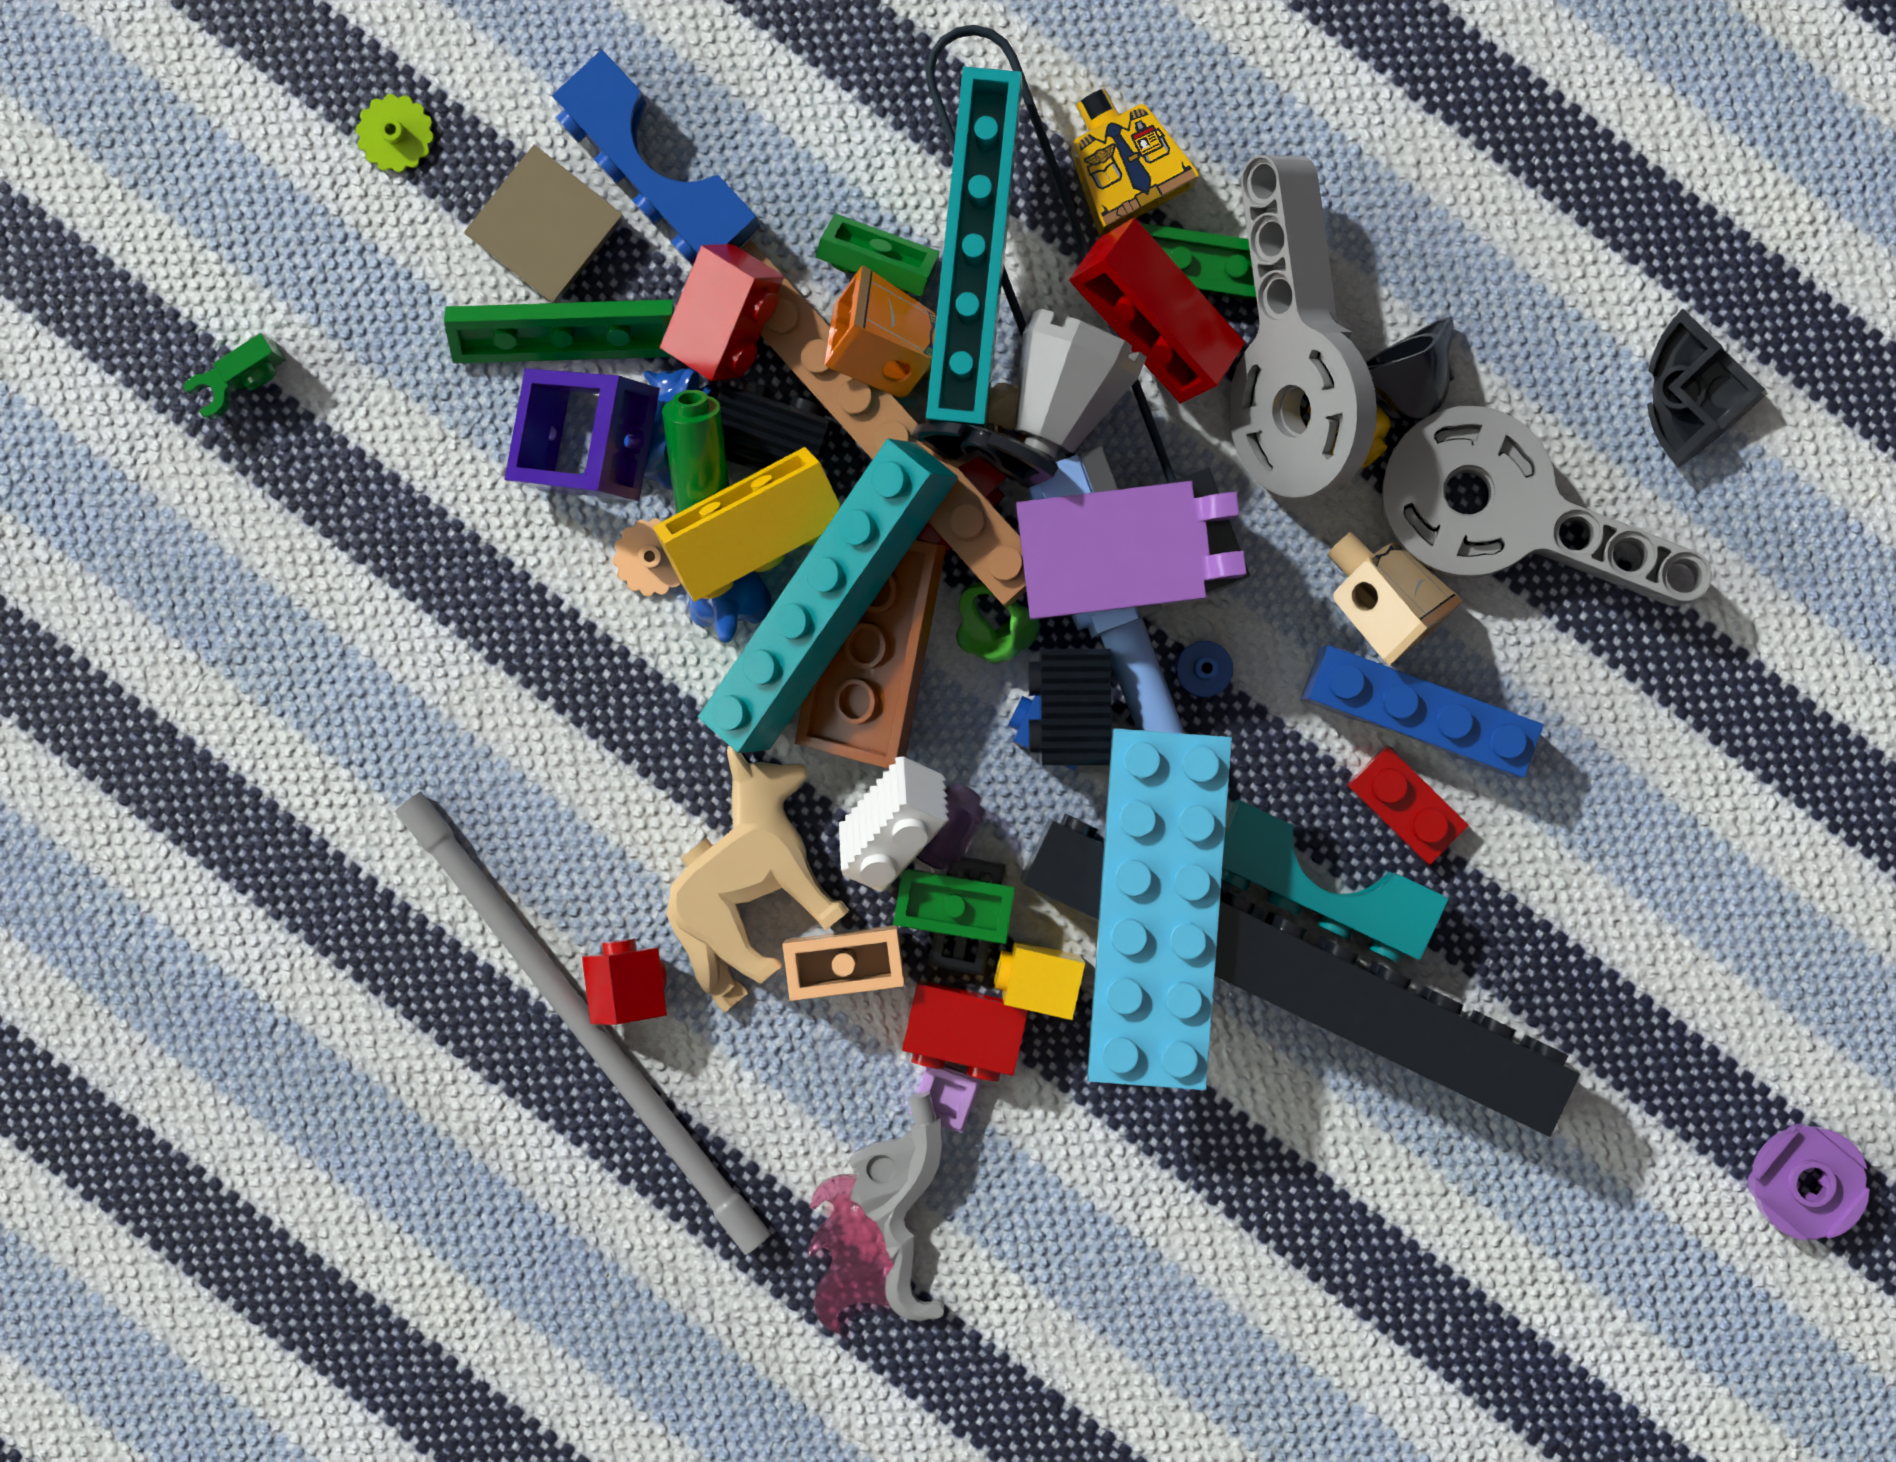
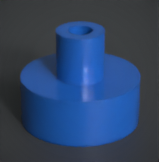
[1175,641,1233,697]

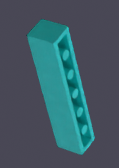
[926,66,1023,428]
[698,438,959,753]

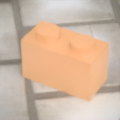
[782,925,905,1001]

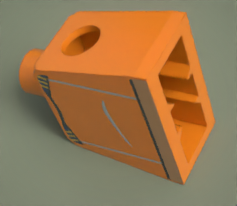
[824,265,936,398]

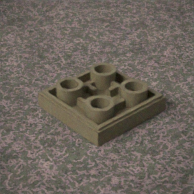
[464,144,625,303]

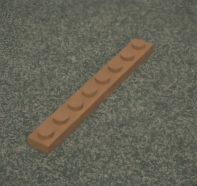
[741,239,1027,609]

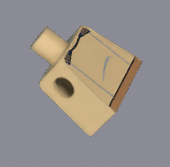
[1327,531,1463,666]

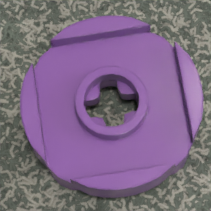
[1748,1124,1870,1240]

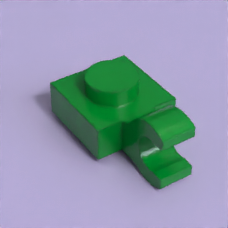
[183,333,286,420]

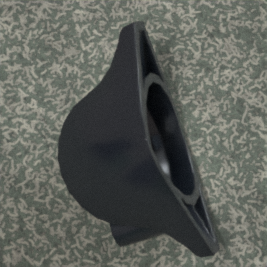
[1365,317,1455,421]

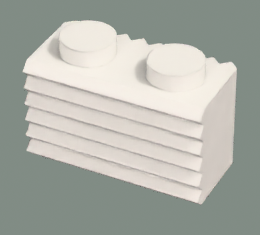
[839,756,950,892]

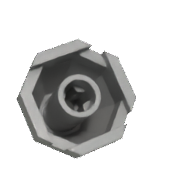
[1015,309,1147,460]

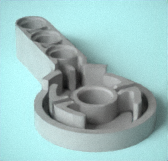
[1229,155,1377,498]
[1381,406,1712,606]

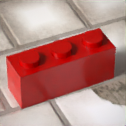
[1069,217,1245,404]

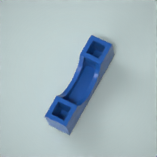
[552,49,761,267]
[1300,645,1544,778]

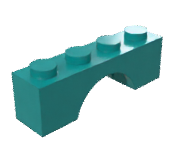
[1221,800,1449,964]

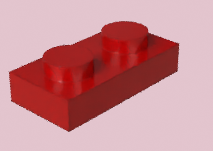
[1346,746,1469,865]

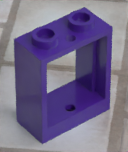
[504,368,660,502]

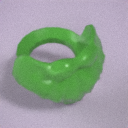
[956,582,1040,664]

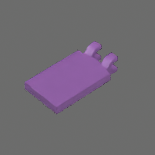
[1016,481,1246,620]

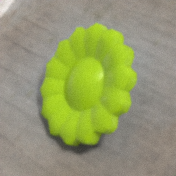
[355,94,434,173]

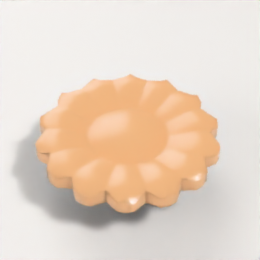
[612,518,681,596]

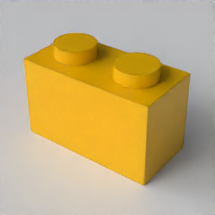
[994,940,1085,1020]

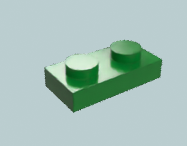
[815,213,940,297]
[893,868,1015,944]

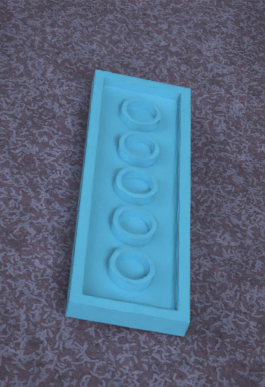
[1087,728,1232,1090]

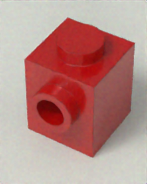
[582,938,667,1025]

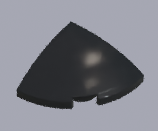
[1647,308,1768,468]
[910,422,1059,489]

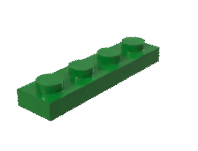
[444,299,674,364]

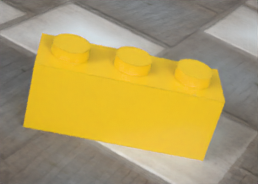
[653,447,841,602]

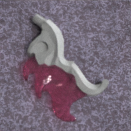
[808,1091,944,1334]

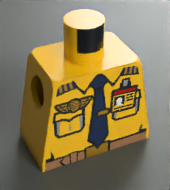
[1071,89,1199,237]

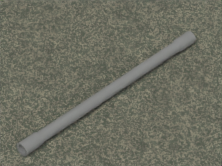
[395,791,771,1255]

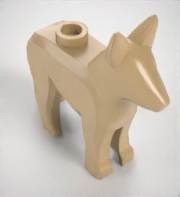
[666,746,850,1013]

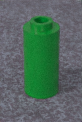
[662,390,729,514]

